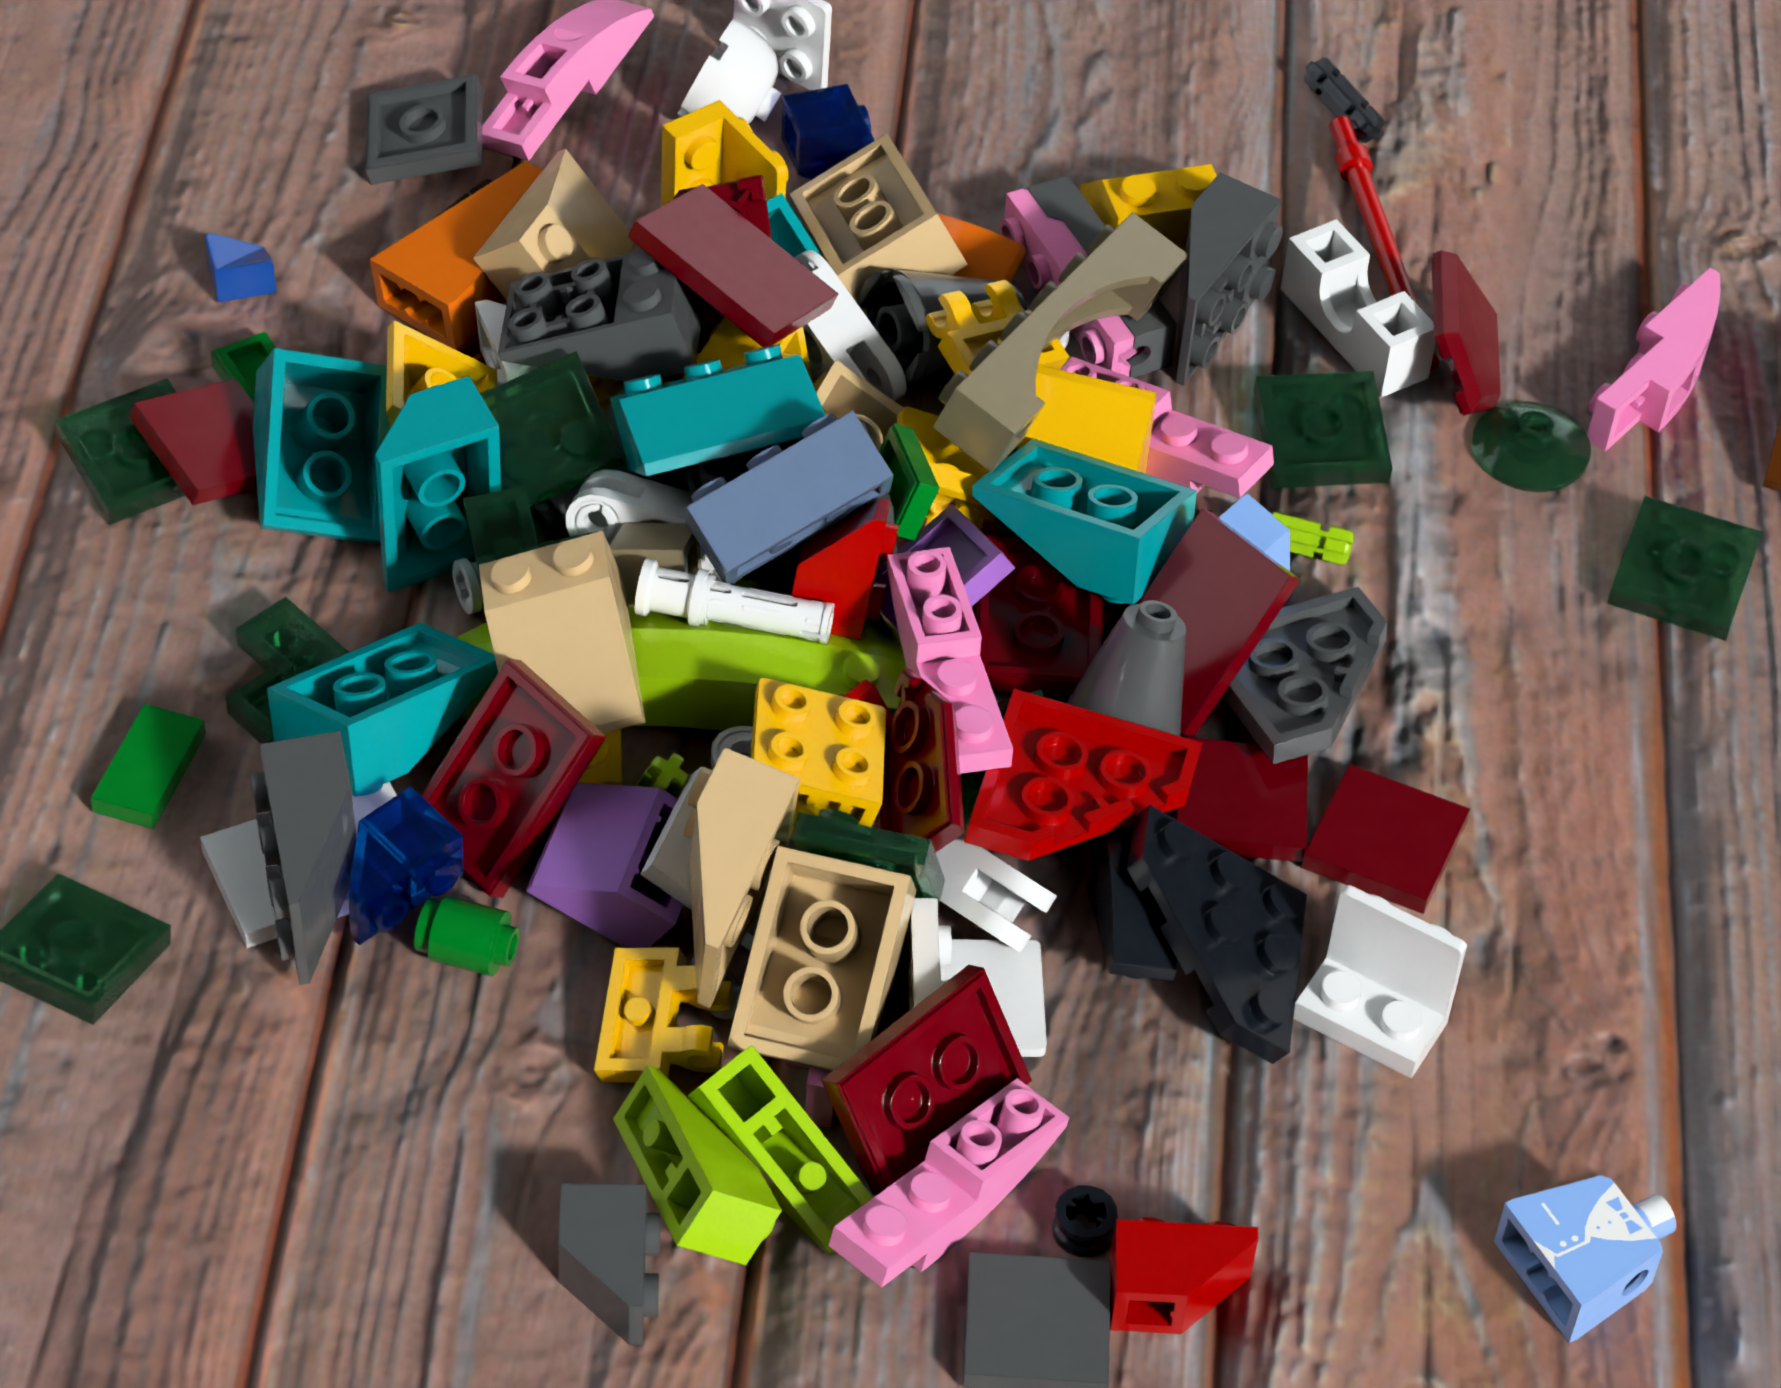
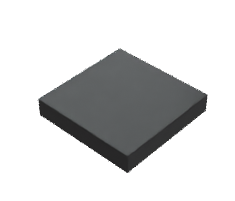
[366,74,483,185]
[963,1252,1111,1388]

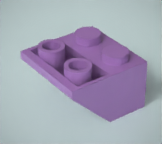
[526,783,683,948]

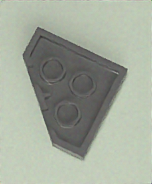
[1222,587,1387,764]

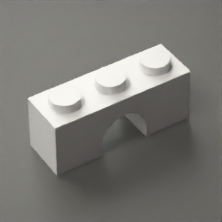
[1280,219,1436,398]

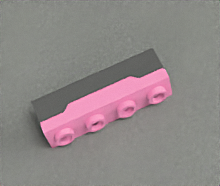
[999,175,1177,378]

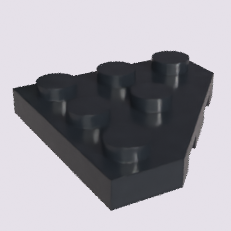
[1127,805,1307,1064]

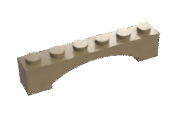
[933,212,1189,472]

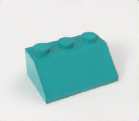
[610,344,825,477]
[375,376,503,593]

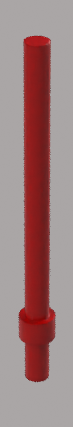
[1329,116,1439,371]

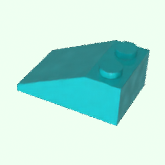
[253,348,391,545]
[972,438,1197,605]
[267,622,498,797]

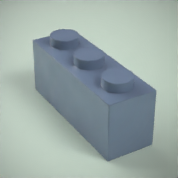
[686,411,893,584]

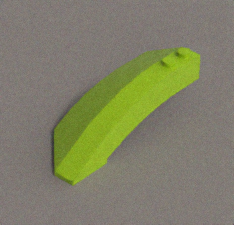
[456,579,907,731]

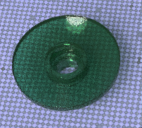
[1471,401,1591,492]

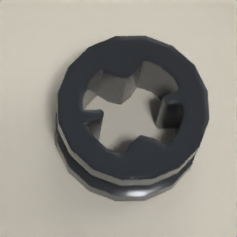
[1052,1185,1118,1257]

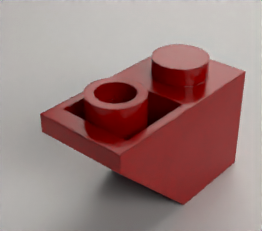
[791,498,899,640]
[1110,1217,1259,1334]

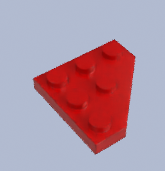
[964,688,1203,861]

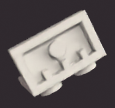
[733,0,832,94]
[1293,885,1467,1079]
[906,898,1047,1057]

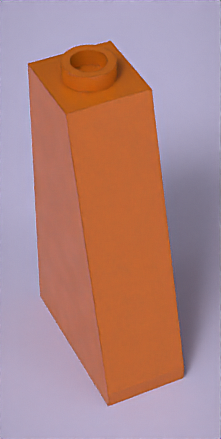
[369,161,543,350]

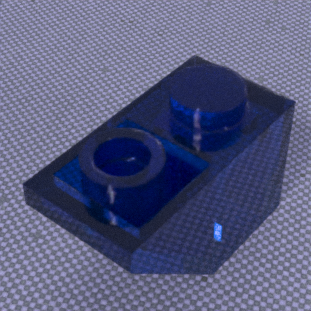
[781,84,875,180]
[348,786,463,945]

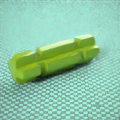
[1273,511,1354,565]
[635,753,689,797]

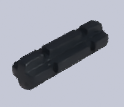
[1304,57,1384,144]

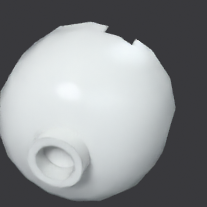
[677,18,782,124]

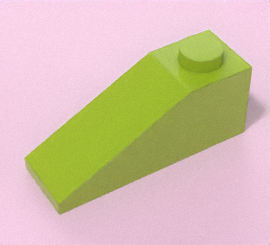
[687,1044,874,1255]
[613,1065,782,1265]

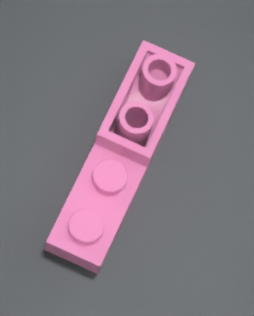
[482,0,654,161]
[1586,268,1720,452]
[1060,357,1274,498]
[887,547,1013,774]
[829,1078,1070,1288]

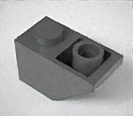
[558,1183,660,1345]

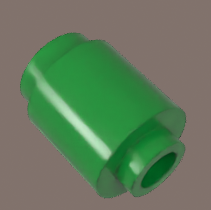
[414,896,520,977]

